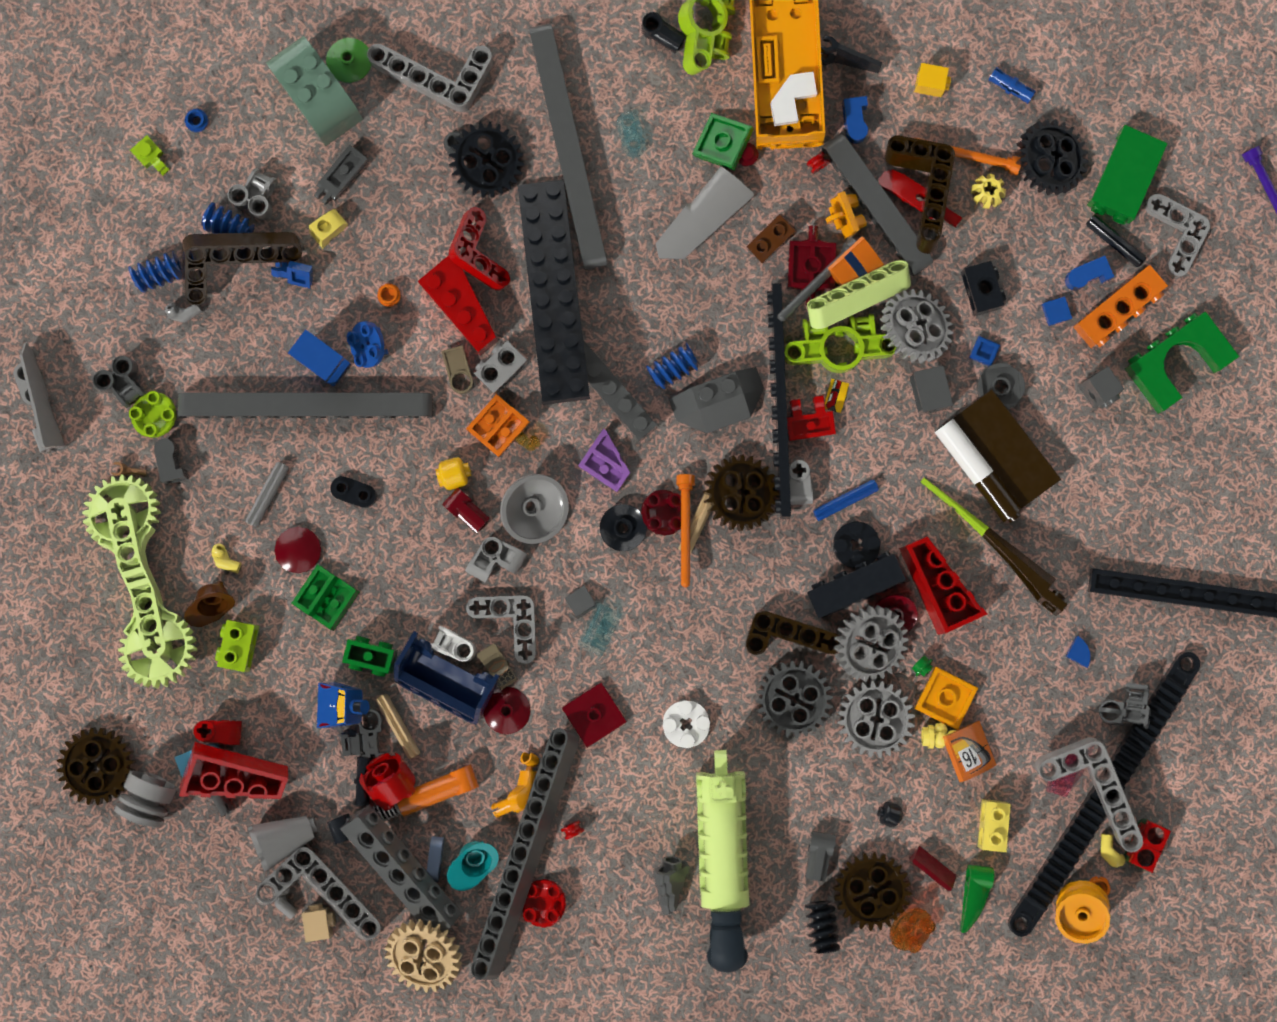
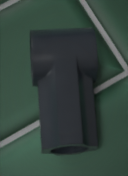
[641,12,686,54]

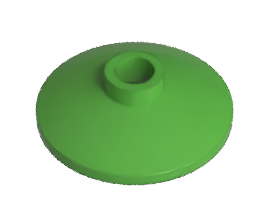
[326,38,371,83]

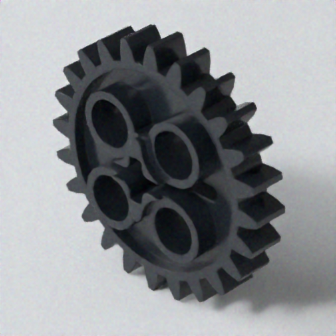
[1015,119,1089,196]
[448,122,524,199]

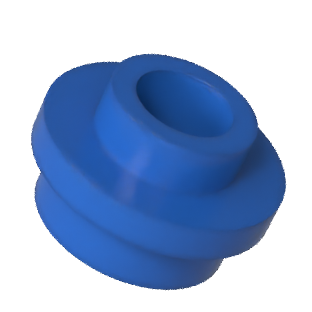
[185,109,208,132]

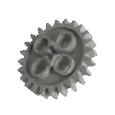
[880,289,953,364]
[834,605,909,682]
[837,680,915,758]

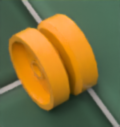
[1055,880,1110,944]

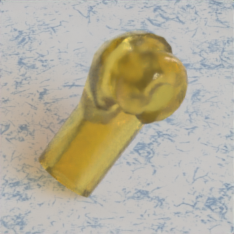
[515,431,540,451]

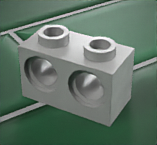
[474,340,528,395]

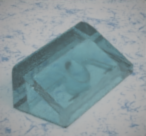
[577,602,622,656]

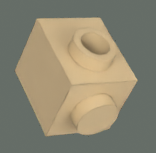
[302,903,336,942]

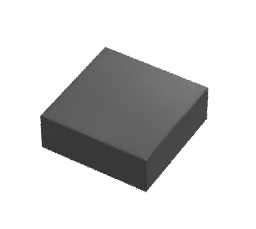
[565,586,597,619]

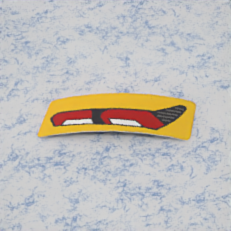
[825,378,849,413]

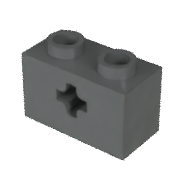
[1078,366,1125,409]

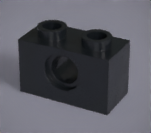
[961,261,1006,316]

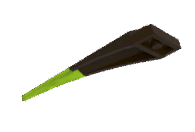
[921,478,1068,616]

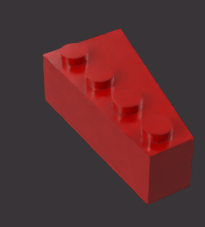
[418,255,498,356]
[899,536,987,635]
[179,742,288,799]

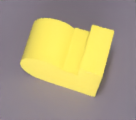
[309,209,348,249]

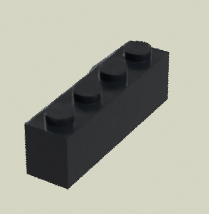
[807,552,910,618]

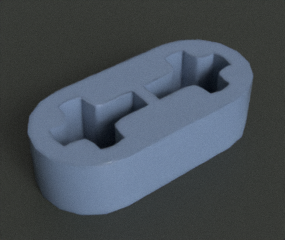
[427,836,444,883]

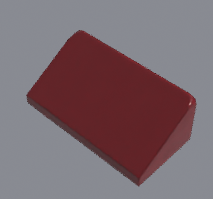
[909,846,956,891]

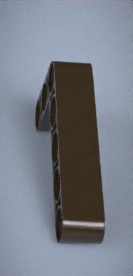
[885,135,955,254]
[182,232,302,305]

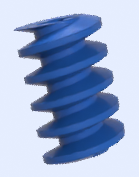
[201,202,255,234]
[128,251,182,293]
[646,343,698,390]

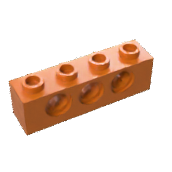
[1073,265,1168,348]

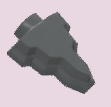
[653,856,690,916]

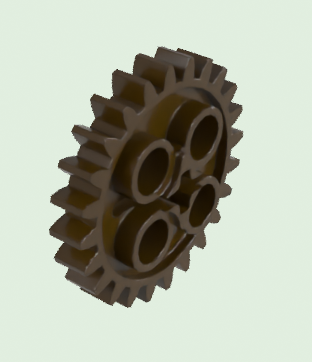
[703,454,779,531]
[56,727,136,805]
[833,851,912,931]

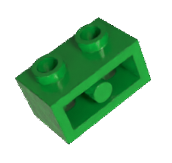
[342,636,398,677]

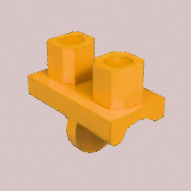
[825,191,867,239]

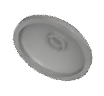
[500,474,569,544]

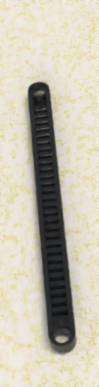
[1008,652,1200,937]

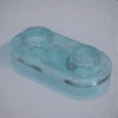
[617,112,646,158]

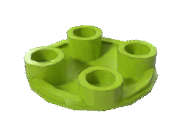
[129,391,177,438]

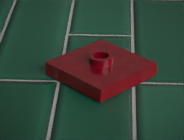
[562,682,627,748]

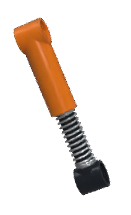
[327,764,479,845]

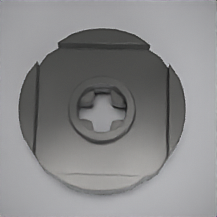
[976,363,1025,409]

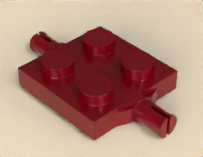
[787,225,836,305]

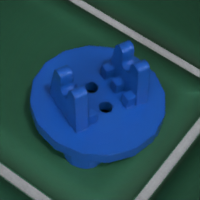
[347,321,389,368]

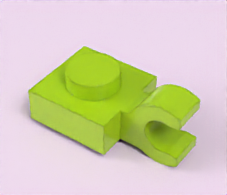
[130,135,170,176]

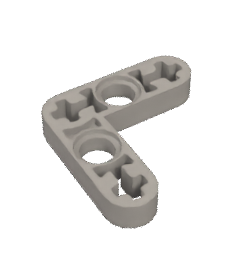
[1145,194,1210,278]
[466,595,536,664]

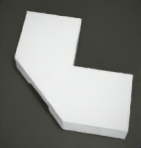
[770,72,817,126]

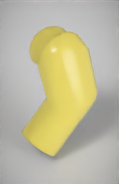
[211,543,241,574]
[1100,834,1126,868]

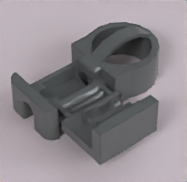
[1099,683,1151,729]
[341,708,383,758]

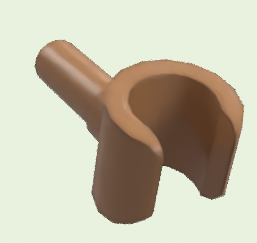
[111,462,147,477]

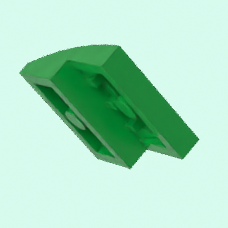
[291,564,360,631]

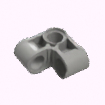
[465,537,528,583]

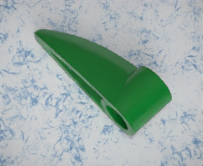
[960,864,994,933]

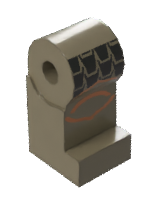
[476,643,518,690]

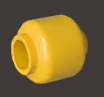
[435,457,472,490]

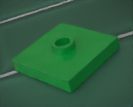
[692,113,754,171]

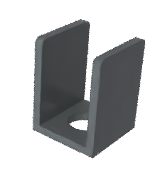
[910,366,953,416]

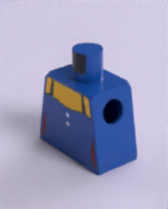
[317,682,370,728]

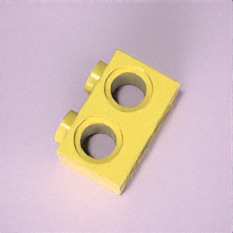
[978,799,1011,852]

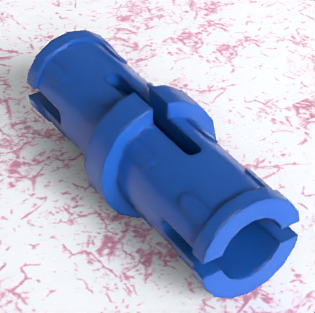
[988,67,1036,104]

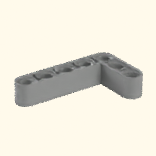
[367,44,494,112]
[1035,737,1143,852]
[255,847,381,941]

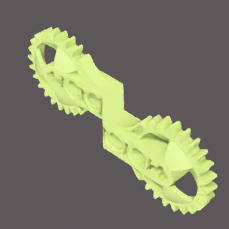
[82,474,197,689]

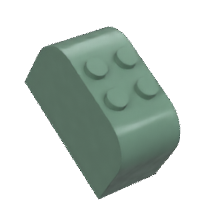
[265,35,363,146]

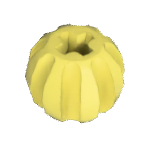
[971,174,1006,209]

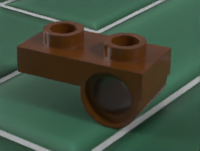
[746,214,797,264]

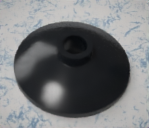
[600,504,647,551]

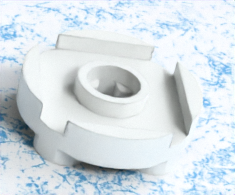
[663,700,710,748]

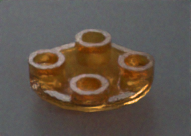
[890,908,936,953]

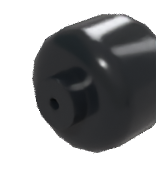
[877,802,903,827]

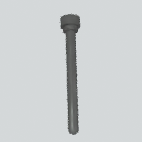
[778,238,856,321]

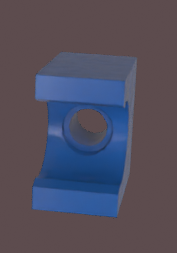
[288,329,351,387]

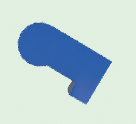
[842,96,868,144]
[1065,256,1115,291]

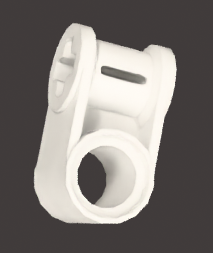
[431,625,477,662]

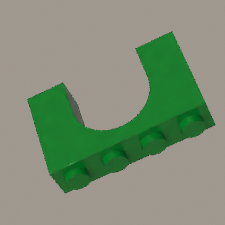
[1125,311,1240,414]

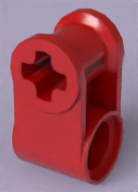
[193,720,242,745]

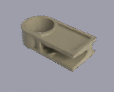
[441,345,474,394]

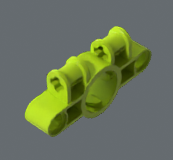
[678,0,736,75]
[784,314,896,373]

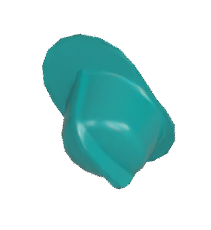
[447,841,499,891]

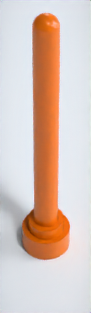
[916,138,1021,176]
[676,474,695,588]

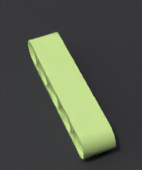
[807,260,911,329]

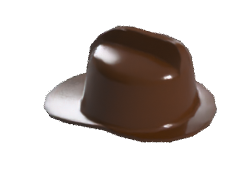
[184,581,235,627]

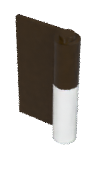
[934,390,1061,523]

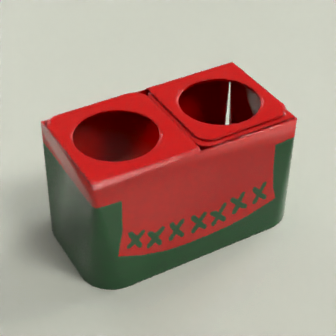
[1124,818,1171,873]

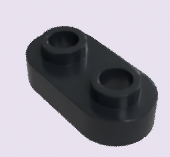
[330,476,377,508]

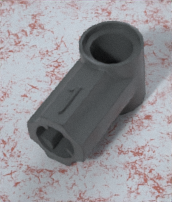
[805,831,836,882]

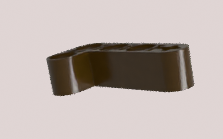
[745,611,840,655]

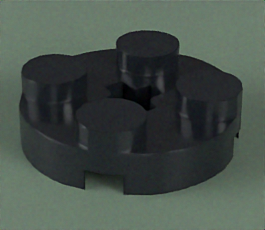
[833,521,881,568]

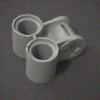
[227,168,278,221]

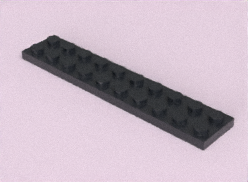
[518,179,590,405]

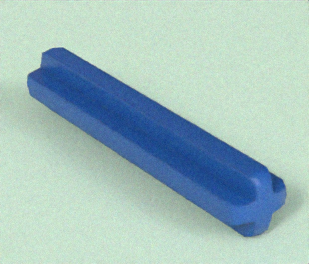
[813,480,879,521]

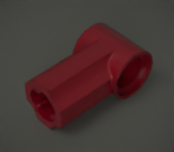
[442,488,490,533]

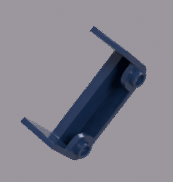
[394,631,499,725]

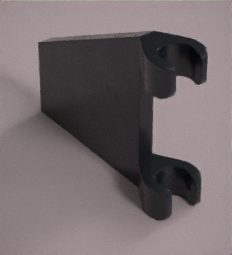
[821,36,882,73]

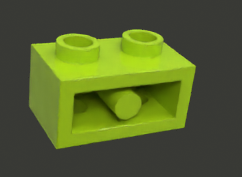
[215,620,260,672]

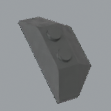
[669,367,764,434]

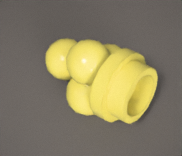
[921,722,957,749]

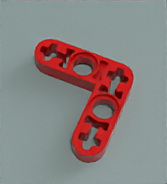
[449,207,510,291]

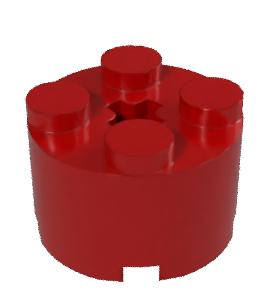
[359,753,416,811]

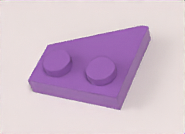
[578,428,630,492]

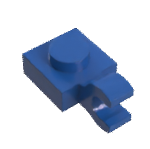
[271,261,313,288]

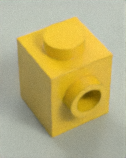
[914,63,951,97]

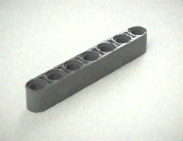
[821,133,933,276]

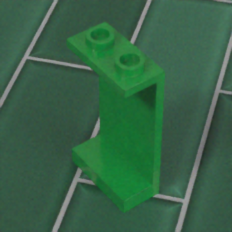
[1087,125,1168,225]

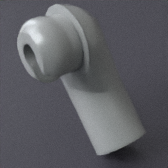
[165,303,202,323]
[273,888,298,919]

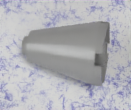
[247,816,318,872]

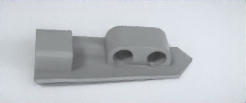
[656,167,754,260]
[13,342,66,454]

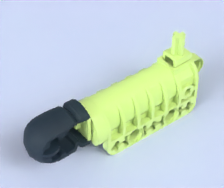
[696,750,750,973]

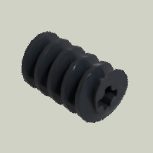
[804,900,840,954]

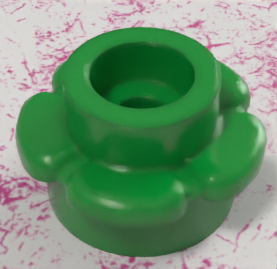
[912,656,934,677]

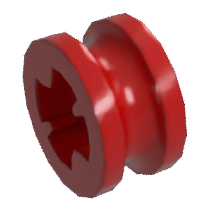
[806,152,830,174]
[560,820,585,840]

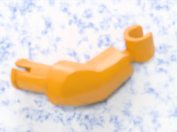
[491,752,539,818]

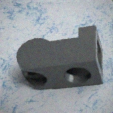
[154,438,189,485]

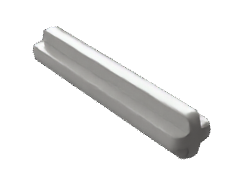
[246,462,289,527]

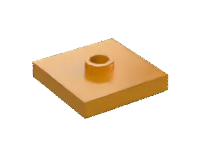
[914,666,978,730]

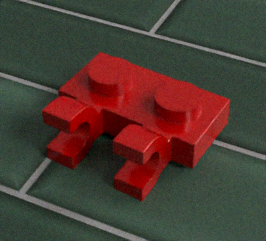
[787,396,836,441]

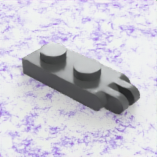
[314,144,369,205]

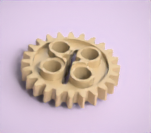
[385,919,462,993]

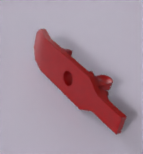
[878,170,963,228]

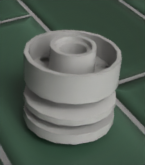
[114,770,178,828]

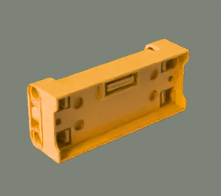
[749,0,825,150]

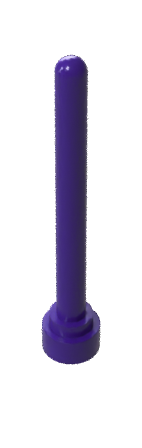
[1242,146,1277,214]

